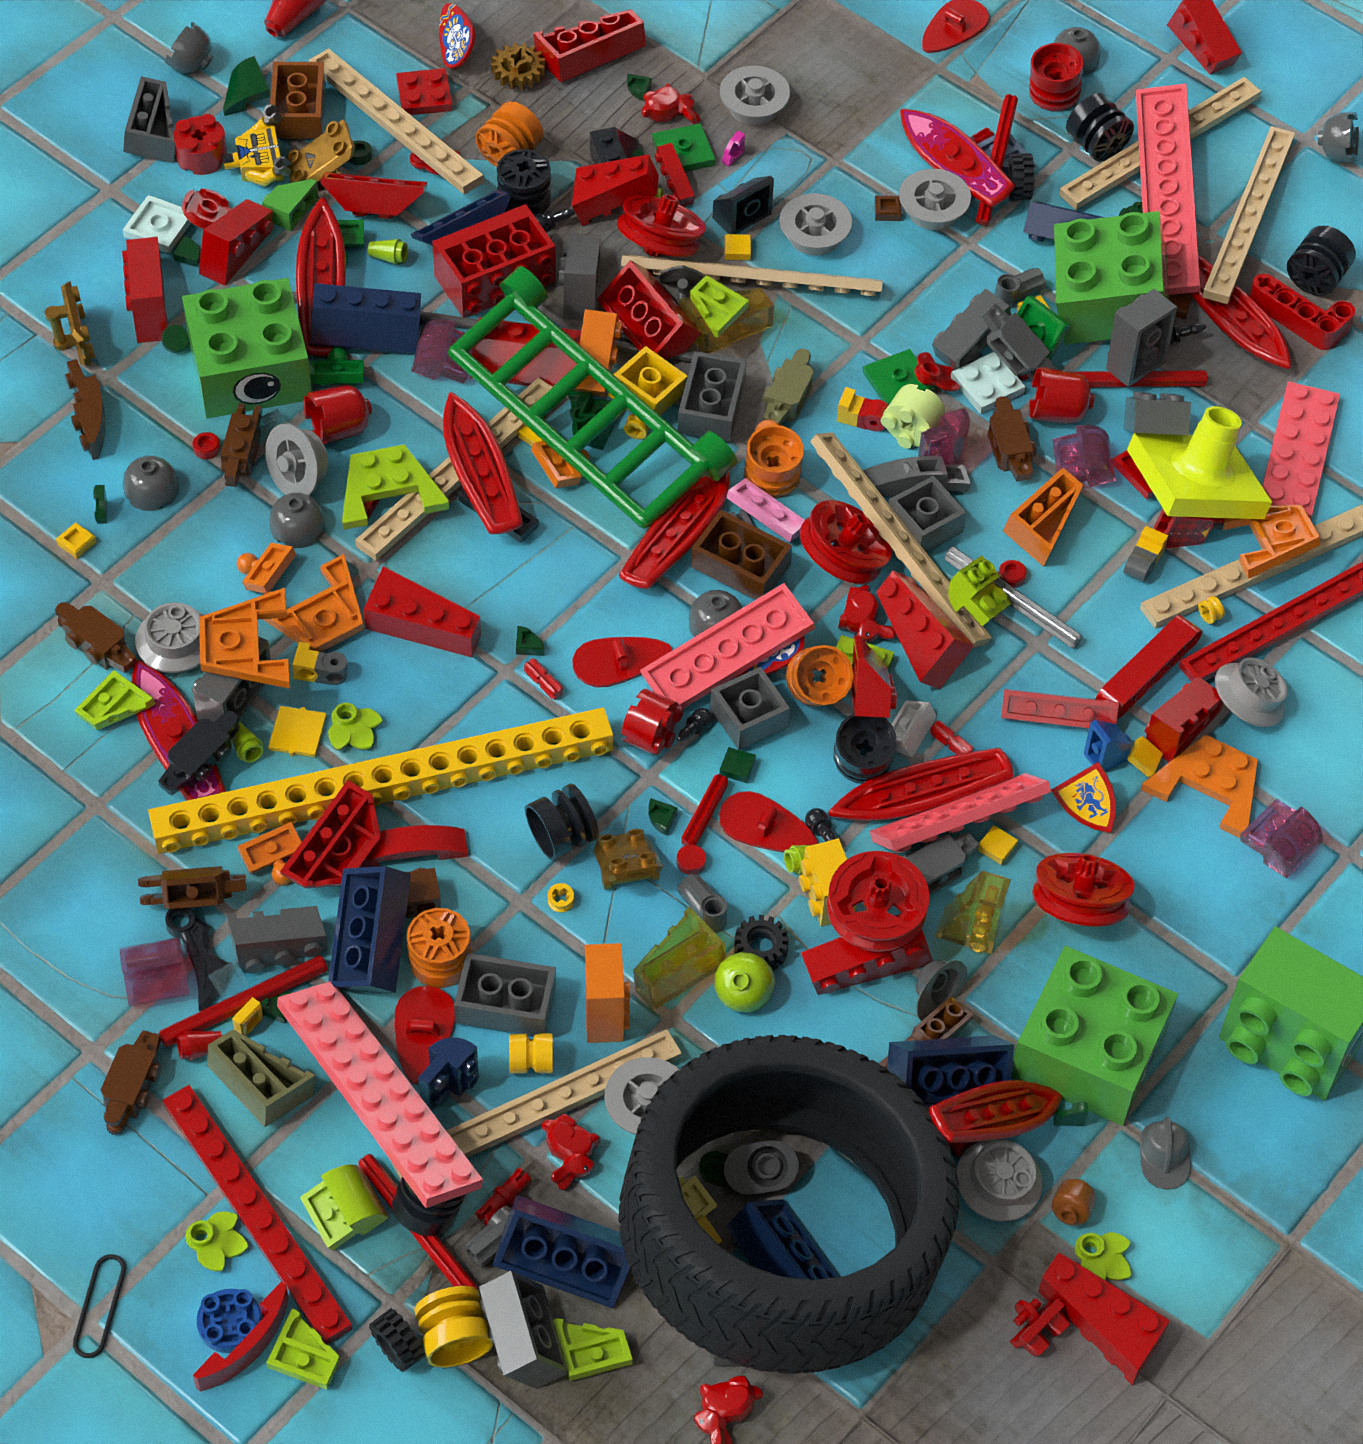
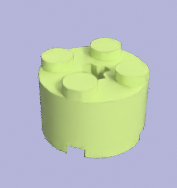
[881,384,945,449]

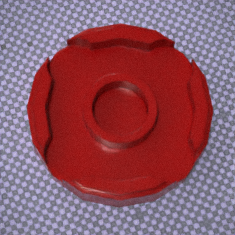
[181,188,233,229]

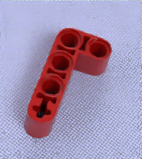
[1249,273,1355,350]

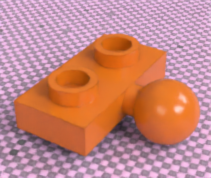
[531,441,590,489]
[236,543,297,594]
[237,822,301,886]

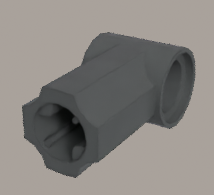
[994,268,1046,308]
[677,874,727,933]
[464,1206,511,1268]

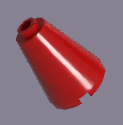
[264,0,326,37]

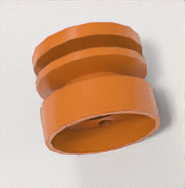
[475,101,543,167]
[744,425,804,498]
[786,645,854,706]
[407,908,472,988]

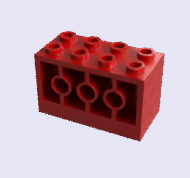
[432,204,556,318]

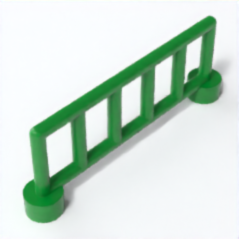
[448,266,738,528]

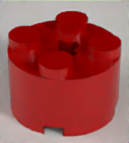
[173,114,227,175]
[621,689,684,755]

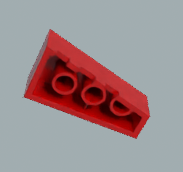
[533,9,646,83]

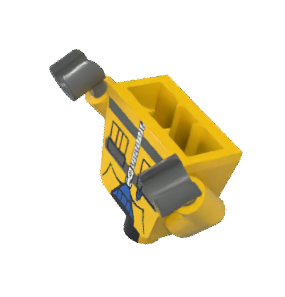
[222,104,291,187]

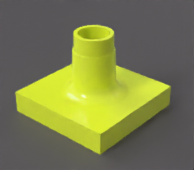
[1127,406,1272,519]

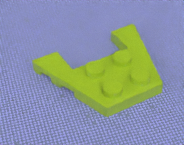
[342,444,449,530]

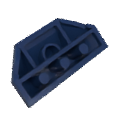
[411,190,510,247]

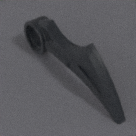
[165,907,231,1012]

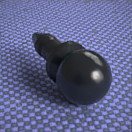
[534,208,576,232]
[1169,324,1206,346]
[677,708,713,742]
[805,808,836,842]

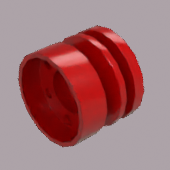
[1029,43,1083,111]

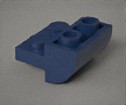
[418,1037,479,1111]

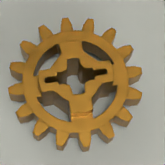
[491,42,545,90]

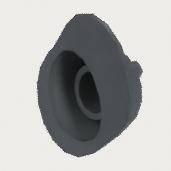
[916,960,968,1021]
[1140,1117,1190,1190]
[724,1140,799,1194]

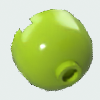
[714,952,775,1013]

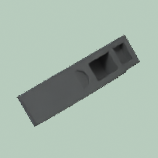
[863,456,971,497]

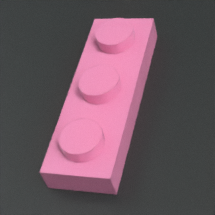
[726,478,805,542]

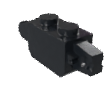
[158,710,240,796]

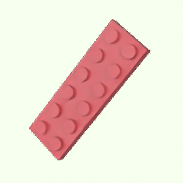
[1262,381,1340,520]
[640,583,815,708]
[870,773,1051,853]

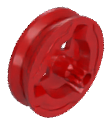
[617,194,706,257]
[800,500,892,584]
[827,851,929,952]
[1032,853,1135,927]

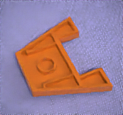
[1222,505,1320,579]
[262,554,364,652]
[199,588,290,689]
[1141,734,1258,841]

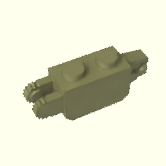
[763,348,814,425]

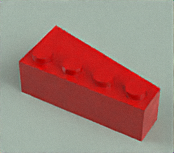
[122,236,167,343]
[363,566,481,658]
[876,571,974,689]
[801,913,933,995]
[1038,1252,1170,1385]

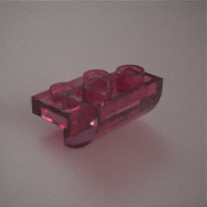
[411,319,473,384]
[918,408,970,465]
[1052,425,1116,487]
[1240,799,1323,878]
[119,937,190,1007]

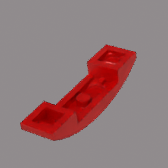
[360,825,468,868]
[193,1281,289,1392]

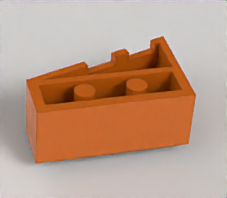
[574,309,622,398]
[1003,468,1083,567]
[584,943,630,1043]

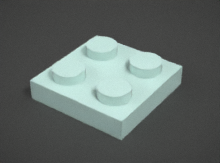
[123,195,191,254]
[951,352,1025,414]

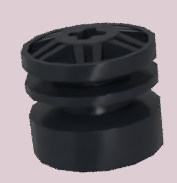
[1066,93,1134,162]
[497,149,551,215]
[1287,226,1356,296]
[833,714,897,784]
[525,783,599,861]
[392,1177,466,1236]

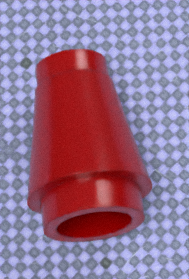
[176,1031,222,1061]

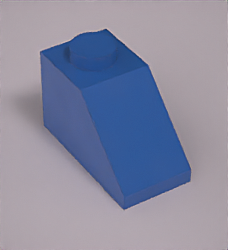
[1083,720,1132,772]

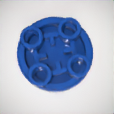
[196,1289,262,1353]

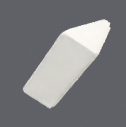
[892,700,936,757]

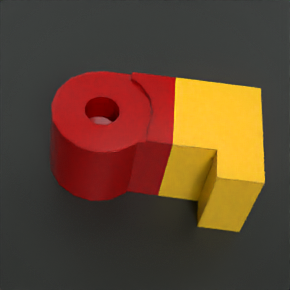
[837,387,889,431]

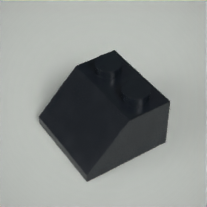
[590,127,644,164]
[712,176,774,234]

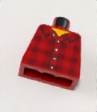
[1153,509,1224,549]

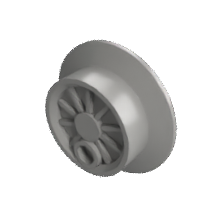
[720,66,790,125]
[899,169,971,230]
[780,193,852,256]
[266,423,328,495]
[135,602,203,673]
[1215,658,1287,727]
[605,1057,679,1135]
[956,1139,1042,1222]

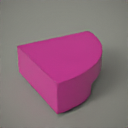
[722,131,745,166]

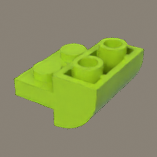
[948,555,1012,626]
[300,1164,389,1251]

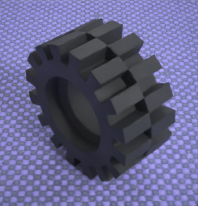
[1007,153,1035,200]
[734,915,789,971]
[369,1308,425,1372]

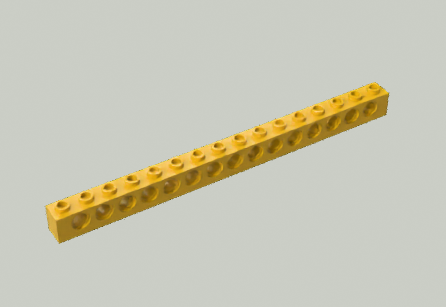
[148,707,613,854]

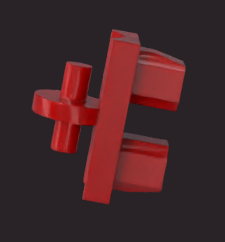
[1009,1298,1070,1357]

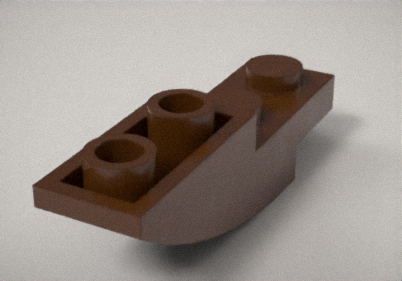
[64,359,106,460]
[879,996,974,1068]

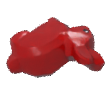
[641,83,701,125]
[838,585,896,643]
[541,1114,601,1190]
[693,1376,764,1444]

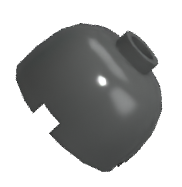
[165,22,213,74]
[1053,27,1100,75]
[1318,112,1359,163]
[123,455,179,511]
[269,492,325,548]
[688,590,743,637]

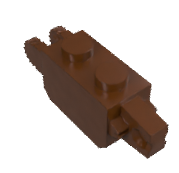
[987,396,1036,482]
[220,403,263,487]
[55,602,137,673]
[138,866,247,909]
[100,1030,161,1135]

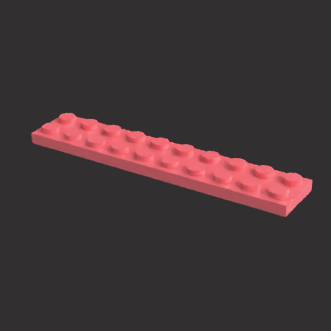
[1136,83,1201,295]
[277,981,483,1208]

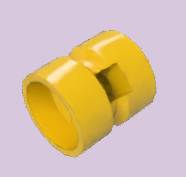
[509,1033,553,1074]

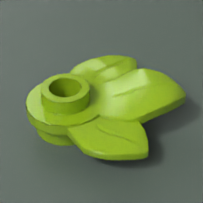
[328,702,383,750]
[185,1211,248,1272]
[1074,1232,1131,1281]

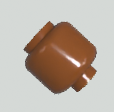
[1051,1179,1097,1226]

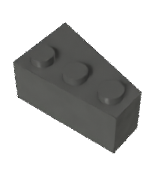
[123,76,175,163]
[559,234,601,320]
[226,906,328,975]

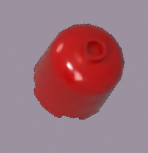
[1029,367,1095,424]
[303,386,372,444]

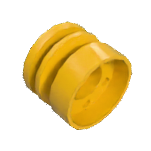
[414,1286,493,1368]

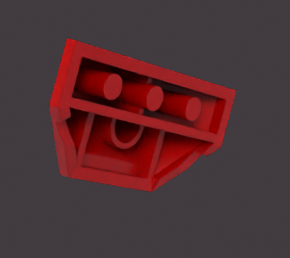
[321,172,428,219]
[280,780,381,889]

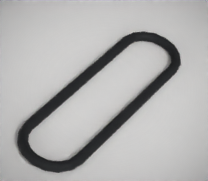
[73,1254,126,1358]

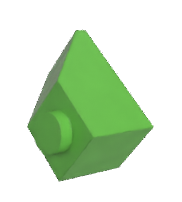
[262,179,319,232]

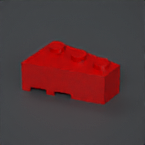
[1167,0,1242,75]
[572,154,659,227]
[199,199,273,286]
[1144,677,1223,763]

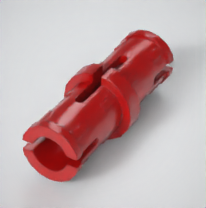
[475,1168,532,1226]

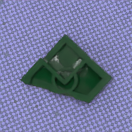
[223,56,270,116]
[568,391,618,450]

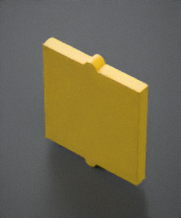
[268,706,327,757]

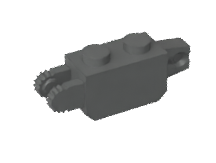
[981,303,1057,380]
[904,832,979,895]

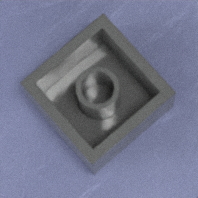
[889,475,966,552]
[710,667,790,750]

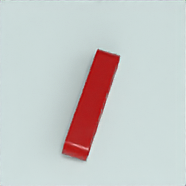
[1095,614,1203,719]

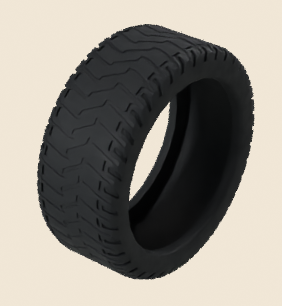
[618,1035,960,1374]

